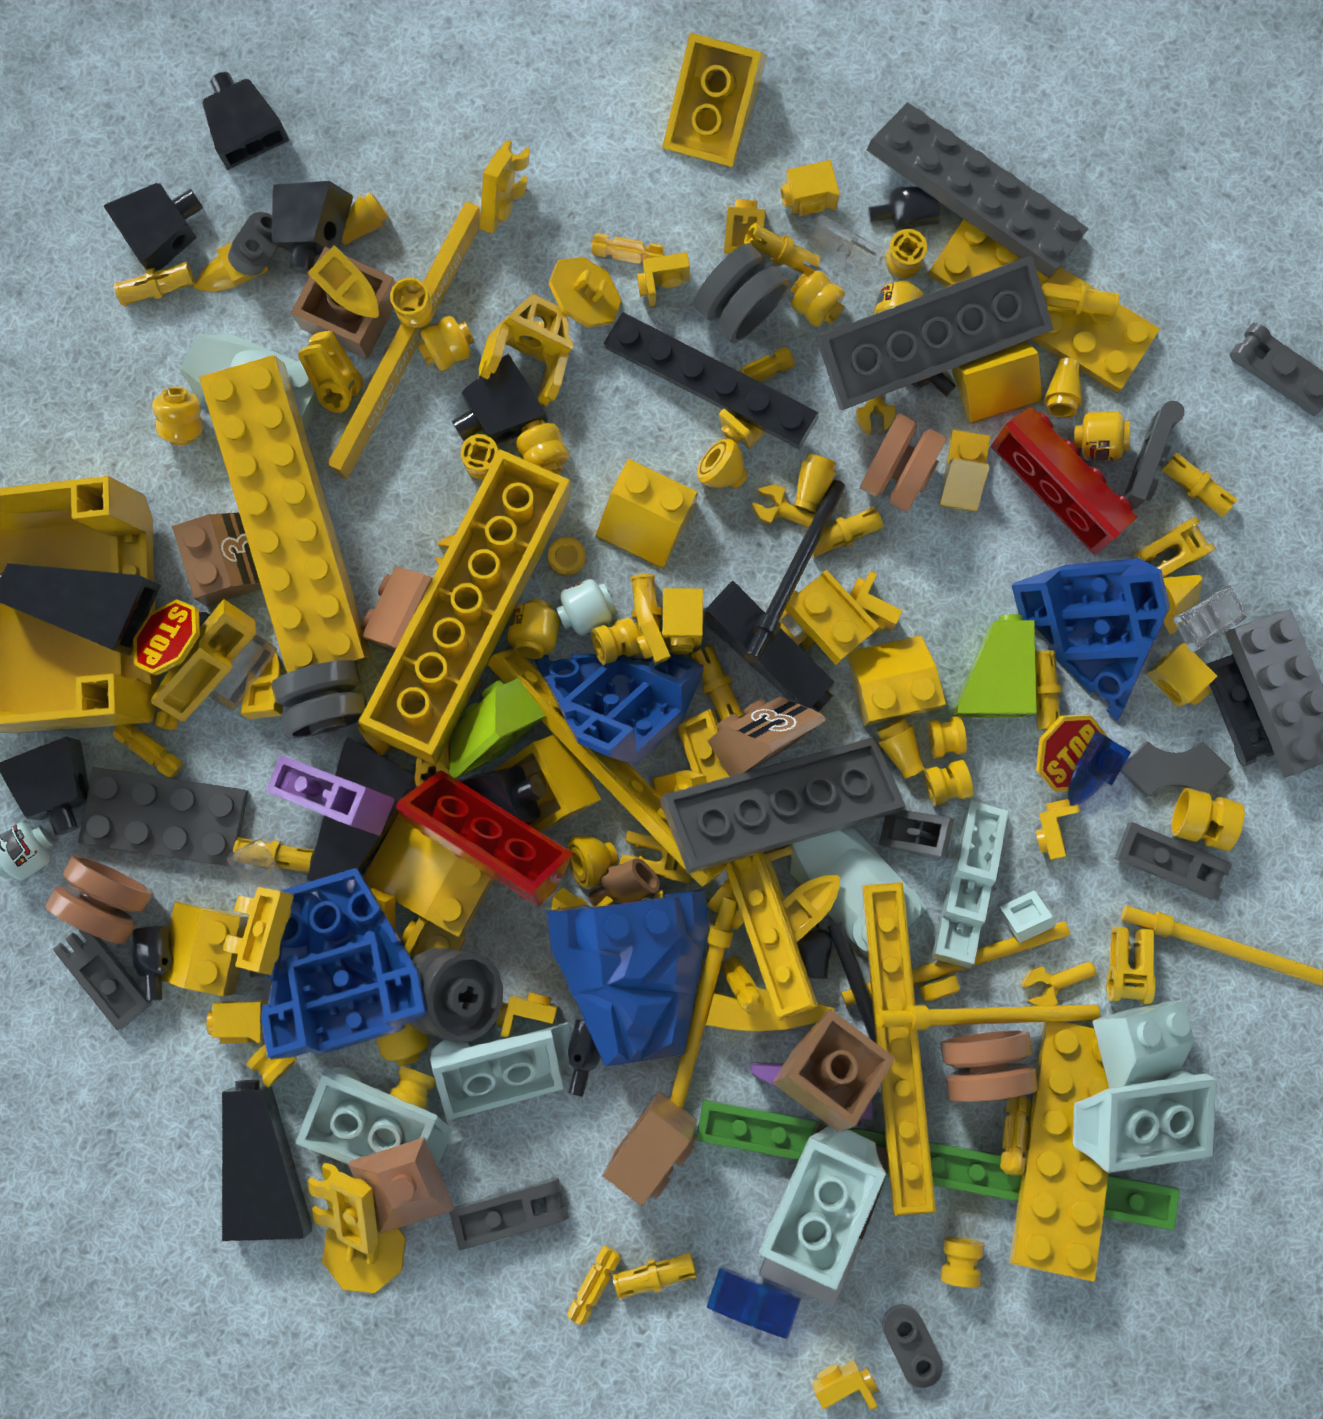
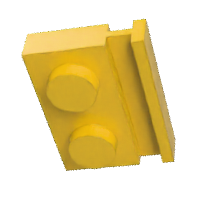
[785,569,879,665]

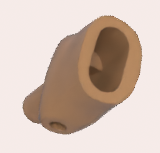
[589,858,660,906]

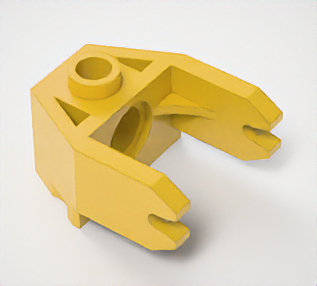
[479,293,573,407]

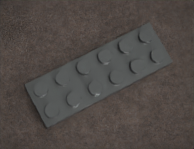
[867,102,1089,279]
[816,256,1054,410]
[660,737,906,874]

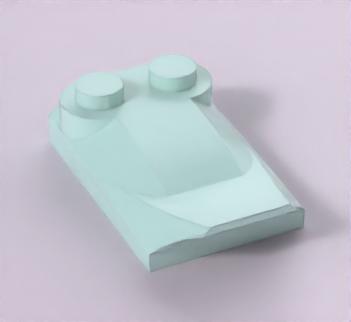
[180,333,319,431]
[789,826,927,960]
[430,1022,571,1121]
[295,1067,454,1167]
[1073,1070,1216,1173]
[759,1125,886,1290]

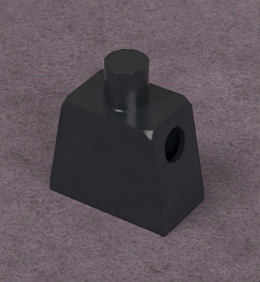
[202,72,290,170]
[272,181,353,274]
[103,183,204,271]
[451,353,548,445]
[0,736,89,836]
[459,765,546,825]

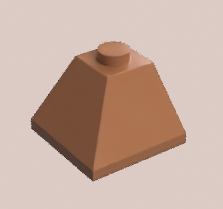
[348,1137,455,1234]

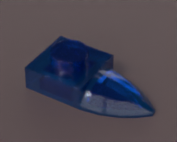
[1068,732,1131,806]

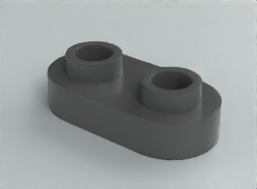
[228,212,279,276]
[882,1304,943,1388]

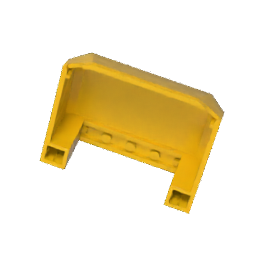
[0,476,158,733]

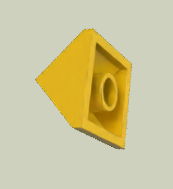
[951,340,1042,424]

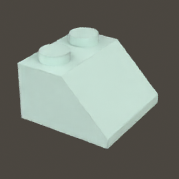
[1092,1000,1195,1089]

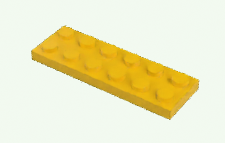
[927,219,1160,394]
[1009,1022,1109,1282]

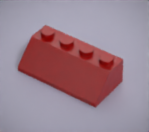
[990,406,1138,556]
[396,770,573,907]

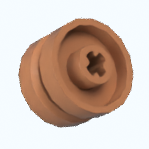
[859,413,947,513]
[45,855,153,944]
[940,1030,1038,1102]

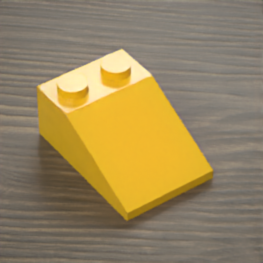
[662,32,767,167]
[364,813,495,937]

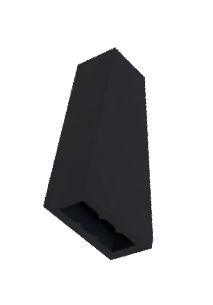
[0,563,161,656]
[704,580,835,712]
[307,737,416,881]
[222,1079,312,1241]

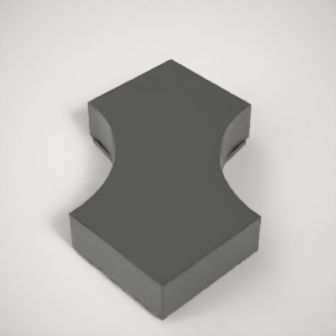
[1118,741,1231,797]

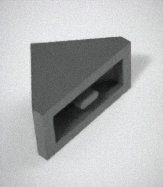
[878,810,955,860]

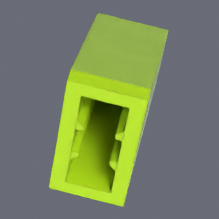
[951,614,1037,718]

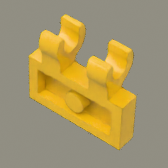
[480,140,530,234]
[222,887,294,975]
[308,1163,379,1255]

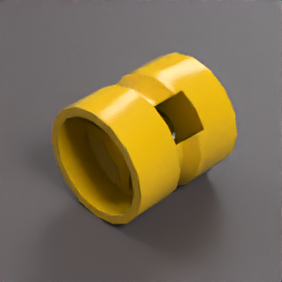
[1171,788,1245,851]

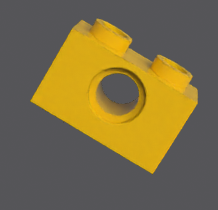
[662,588,703,655]

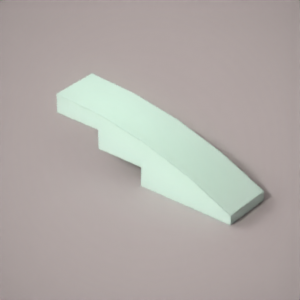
[932,801,1008,969]

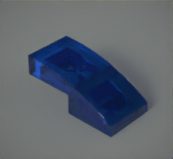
[706,1267,802,1339]

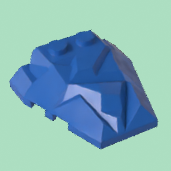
[261,868,428,1059]
[546,889,709,1067]

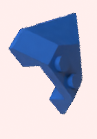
[1011,558,1170,721]
[534,652,703,765]

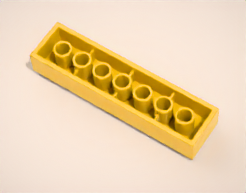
[199,355,372,673]
[358,449,570,765]

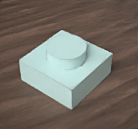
[999,890,1055,943]

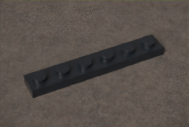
[604,312,819,450]

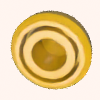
[697,438,748,489]
[567,835,618,890]

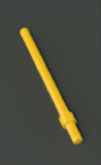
[670,896,737,1109]
[1121,905,1323,987]
[841,921,1070,1007]
[876,1004,1100,1031]

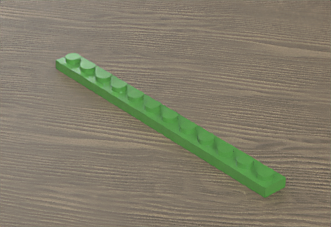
[696,1099,1180,1230]

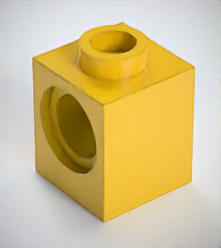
[1146,642,1217,707]

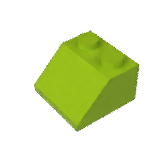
[449,678,546,779]

